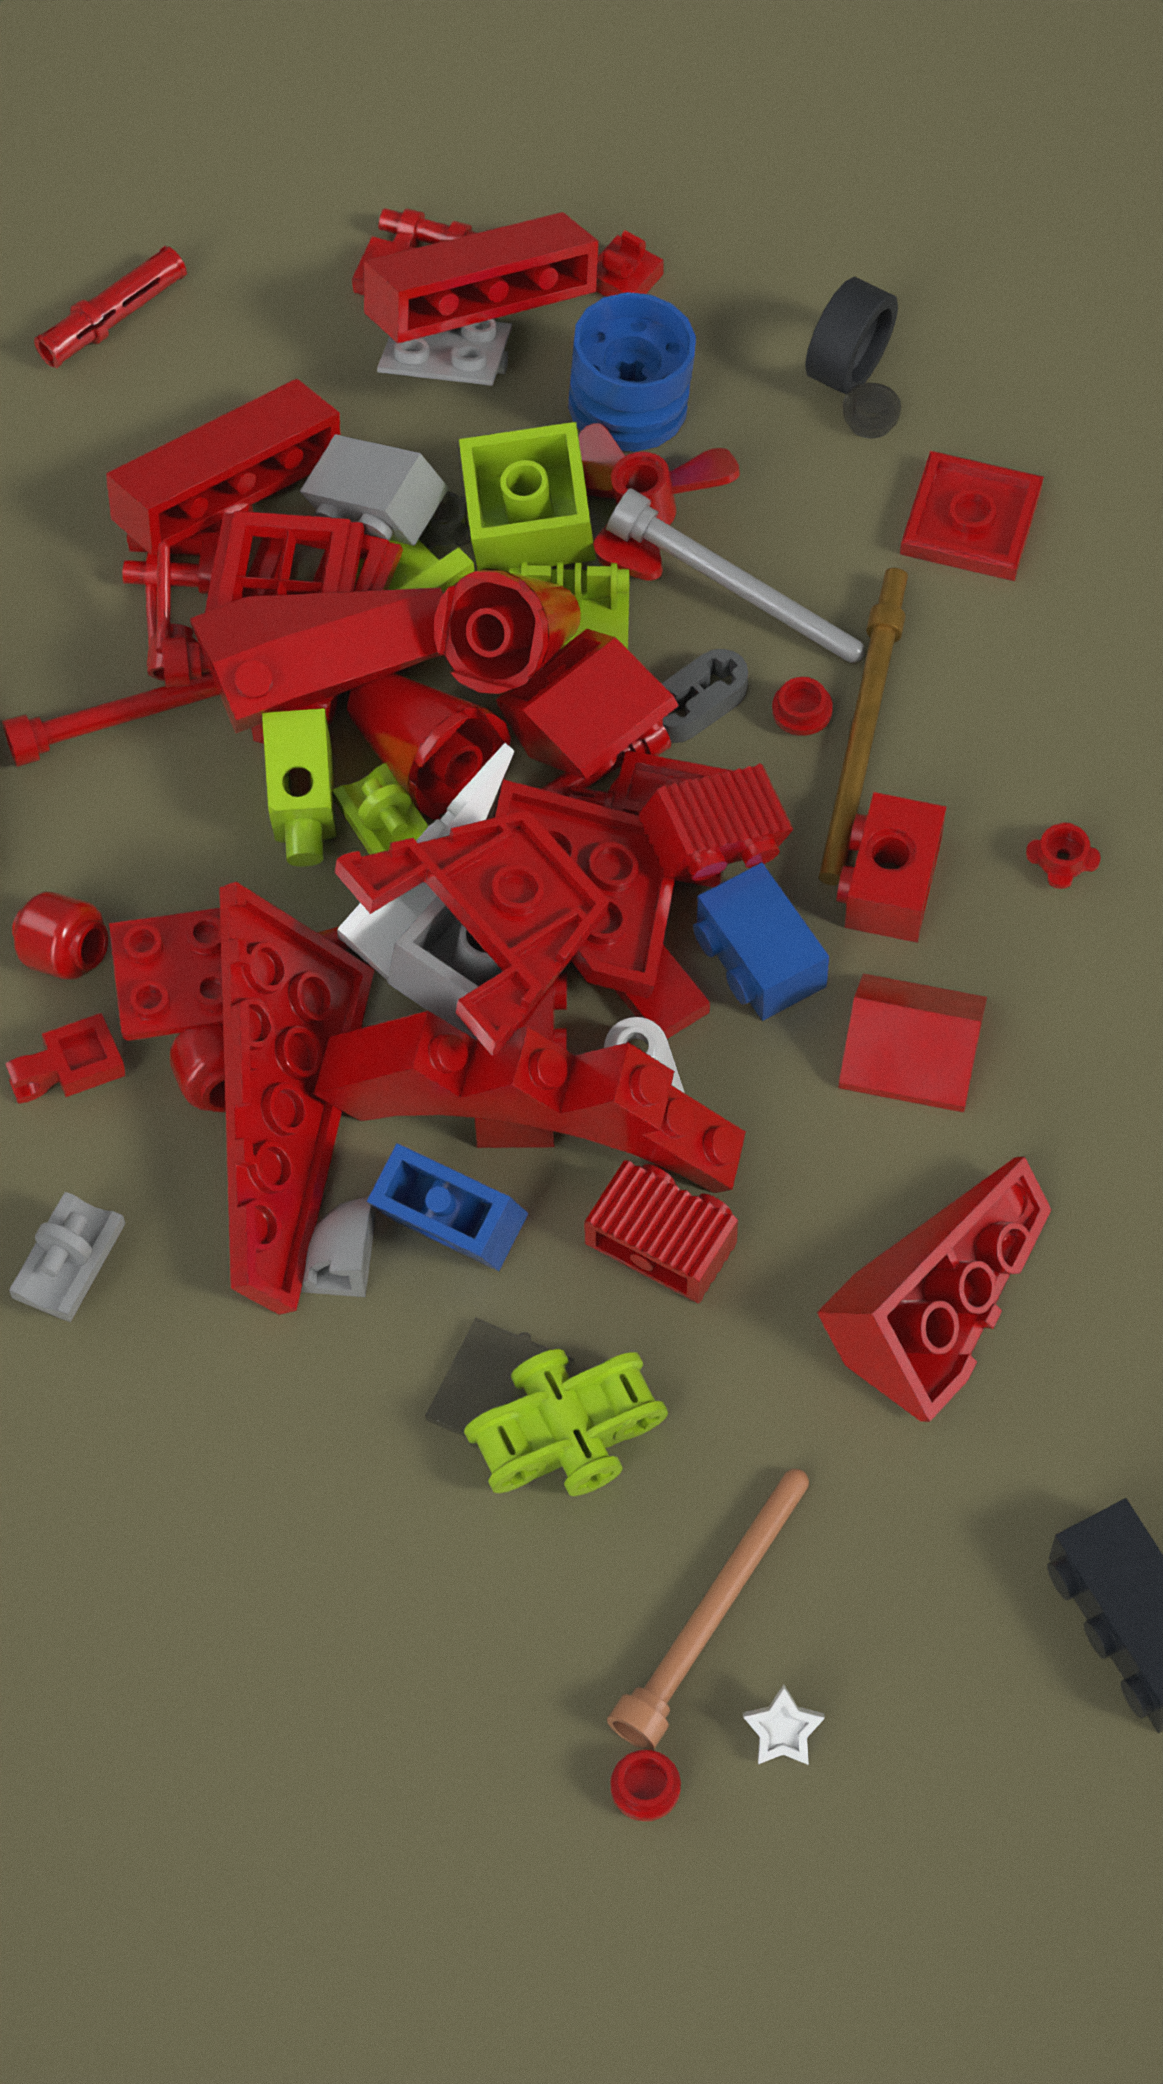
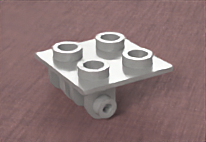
[377,319,512,386]

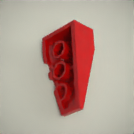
[190,587,443,733]
[817,1157,1052,1422]

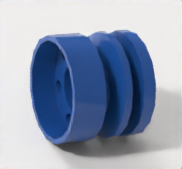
[568,292,696,452]

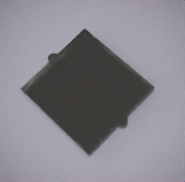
[425,1317,575,1448]

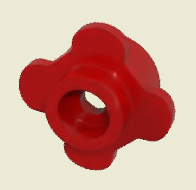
[1026,822,1101,889]

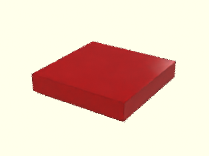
[900,451,1044,581]

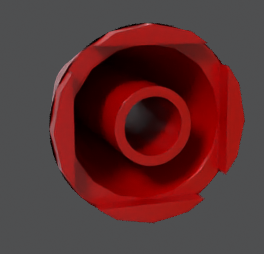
[434,569,581,694]
[347,673,511,820]

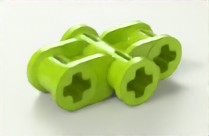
[464,1349,669,1496]

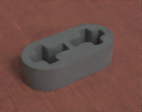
[661,649,748,743]

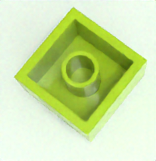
[459,422,596,572]

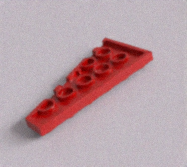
[219,881,375,1315]

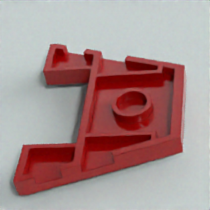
[335,810,609,1056]

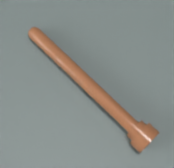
[607,1469,809,1750]

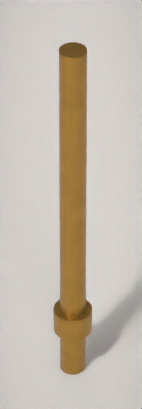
[818,568,908,886]

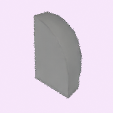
[301,1197,377,1297]

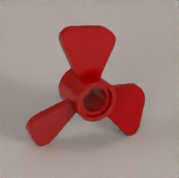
[578,423,740,581]

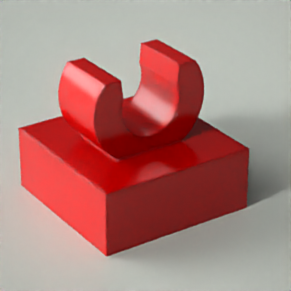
[596,230,664,297]

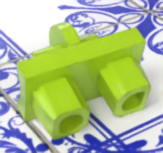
[332,763,429,854]

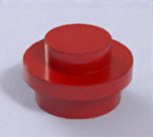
[772,677,833,736]
[610,1750,681,1822]

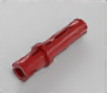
[34,246,187,368]

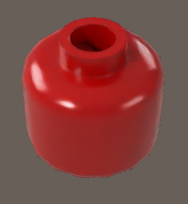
[12,891,109,980]
[170,1024,226,1113]

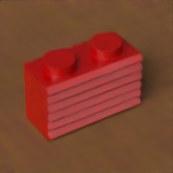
[639,763,794,881]
[584,1160,738,1304]

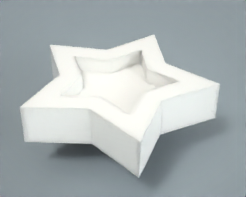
[743,1684,825,1765]

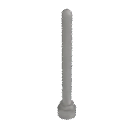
[606,488,865,663]

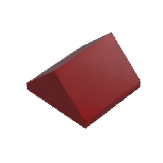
[838,973,987,1113]

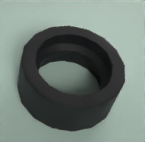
[805,276,898,396]

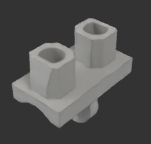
[9,1192,126,1323]

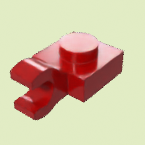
[5,1012,126,1104]

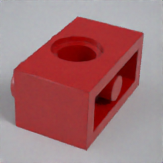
[836,792,947,943]

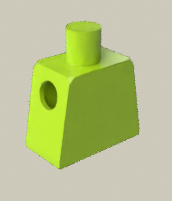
[262,708,337,867]

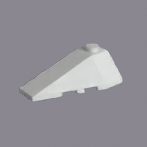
[337,743,514,981]

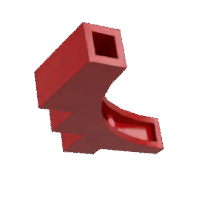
[313,1011,746,1193]

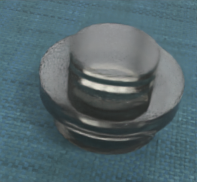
[843,383,901,439]

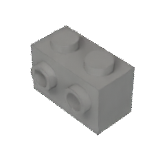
[300,434,449,546]

